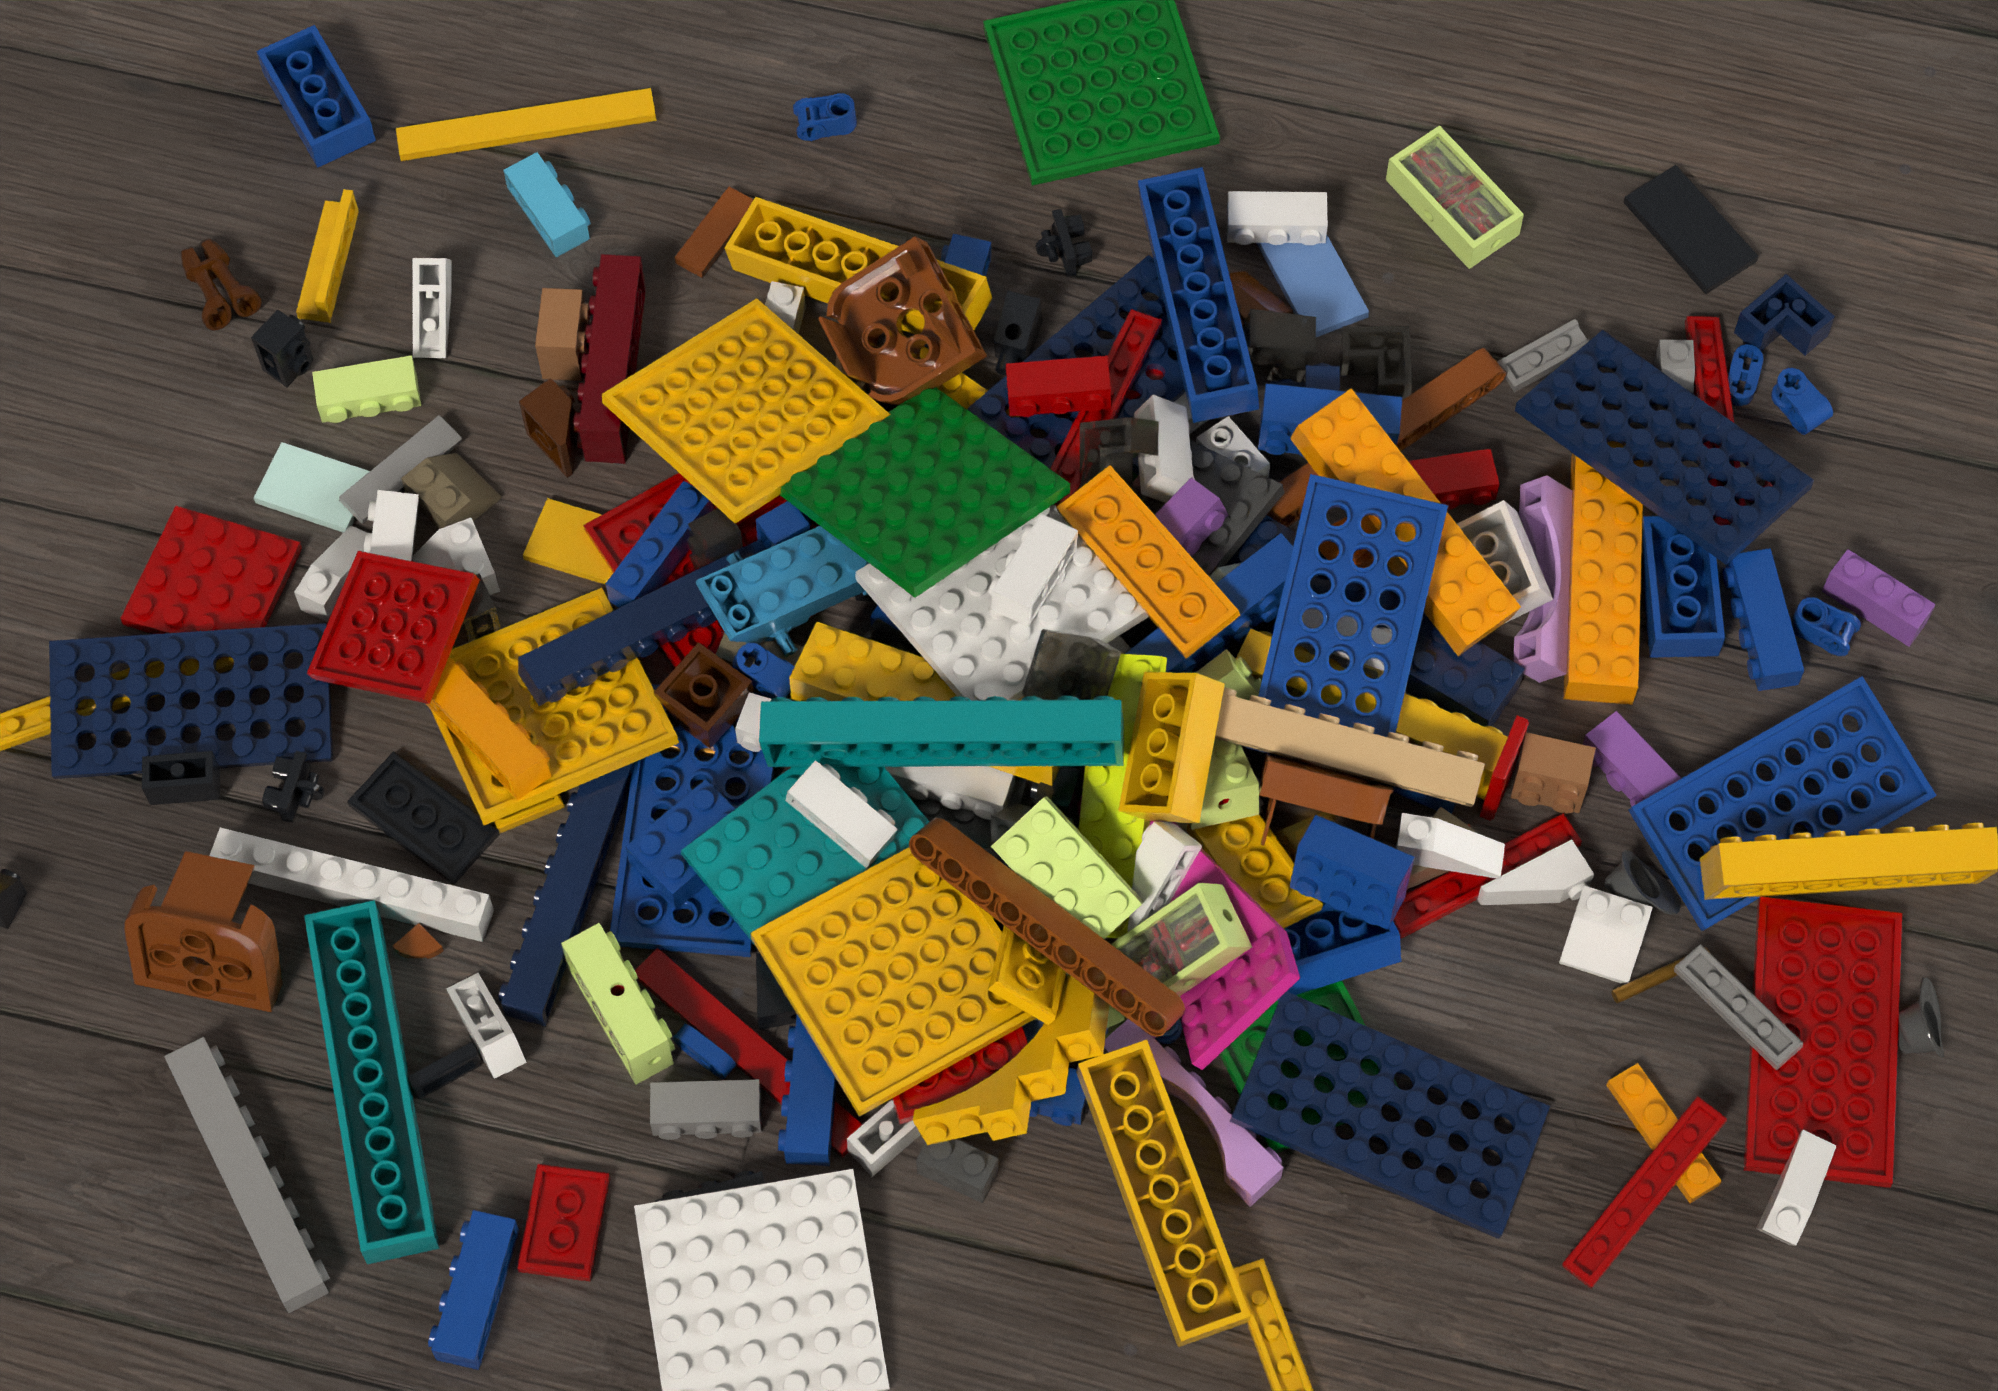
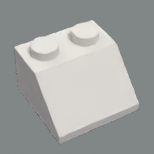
[412,517,500,602]
[1559,885,1653,985]

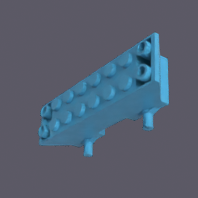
[696,526,869,657]

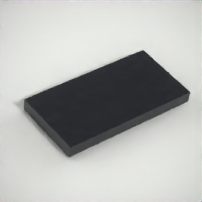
[1623,165,1759,294]
[347,751,500,885]

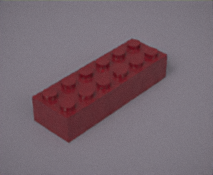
[574,254,646,464]

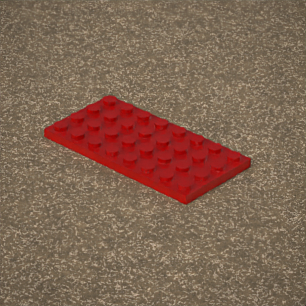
[1744,896,1902,1188]

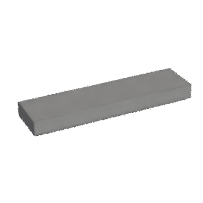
[339,415,462,524]
[1674,944,1803,1070]

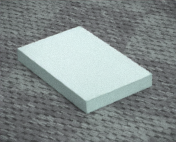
[254,442,370,533]

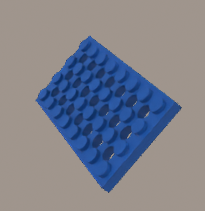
[1246,474,1448,756]
[1628,676,1937,931]
[610,684,774,957]

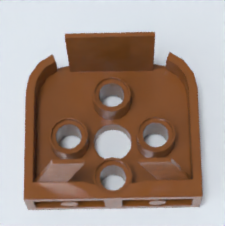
[818,236,987,406]
[1259,753,1393,846]
[124,851,283,1012]

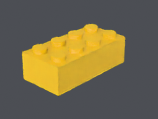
[1118,672,1225,823]

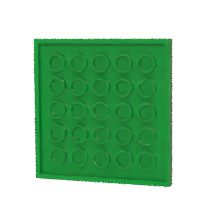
[983,0,1220,186]
[780,388,1070,598]

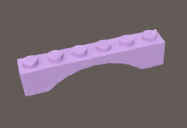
[1513,475,1572,683]
[1103,1019,1283,1207]

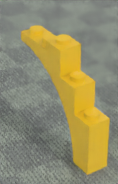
[913,975,1109,1145]

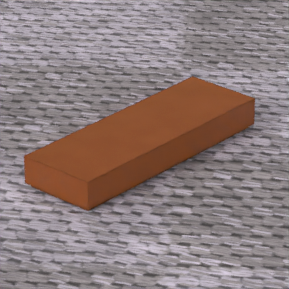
[674,186,754,278]

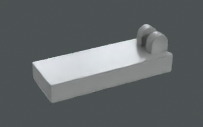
[1497,319,1590,393]

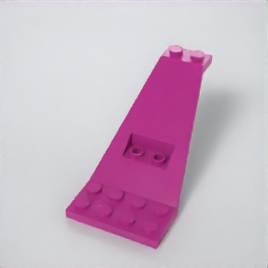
[1076,795,1300,1070]

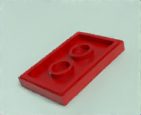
[1480,715,1529,821]
[517,1164,610,1282]

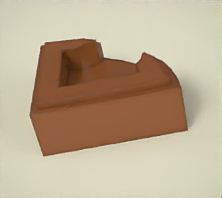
[392,923,444,959]

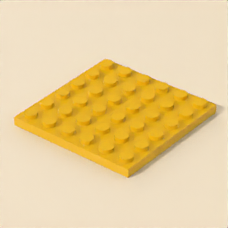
[602,298,891,524]
[430,588,679,825]
[750,847,1036,1117]

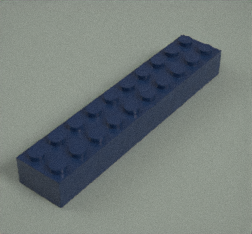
[1225,515,1525,727]

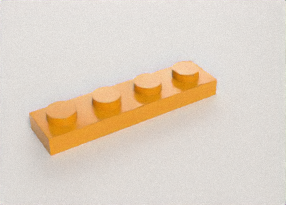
[1606,1063,1722,1203]

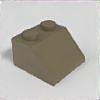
[401,453,502,529]

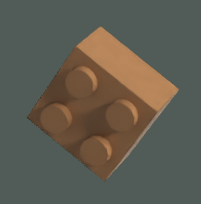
[535,288,592,381]
[1510,732,1596,814]

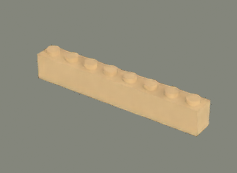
[1215,687,1485,807]

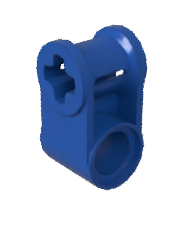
[793,93,857,141]
[1771,368,1834,435]
[1791,597,1861,656]
[732,643,795,699]

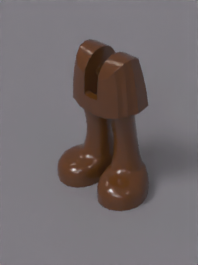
[181,238,262,331]

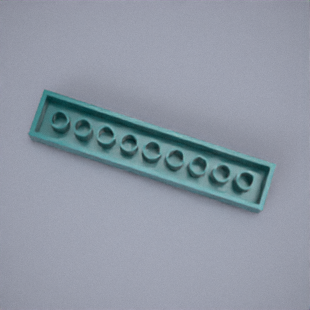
[759,696,1124,767]
[304,900,440,1265]

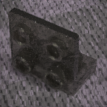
[1022,629,1121,700]

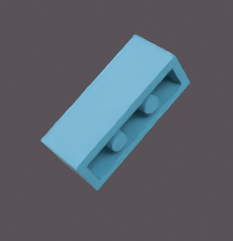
[503,152,591,257]

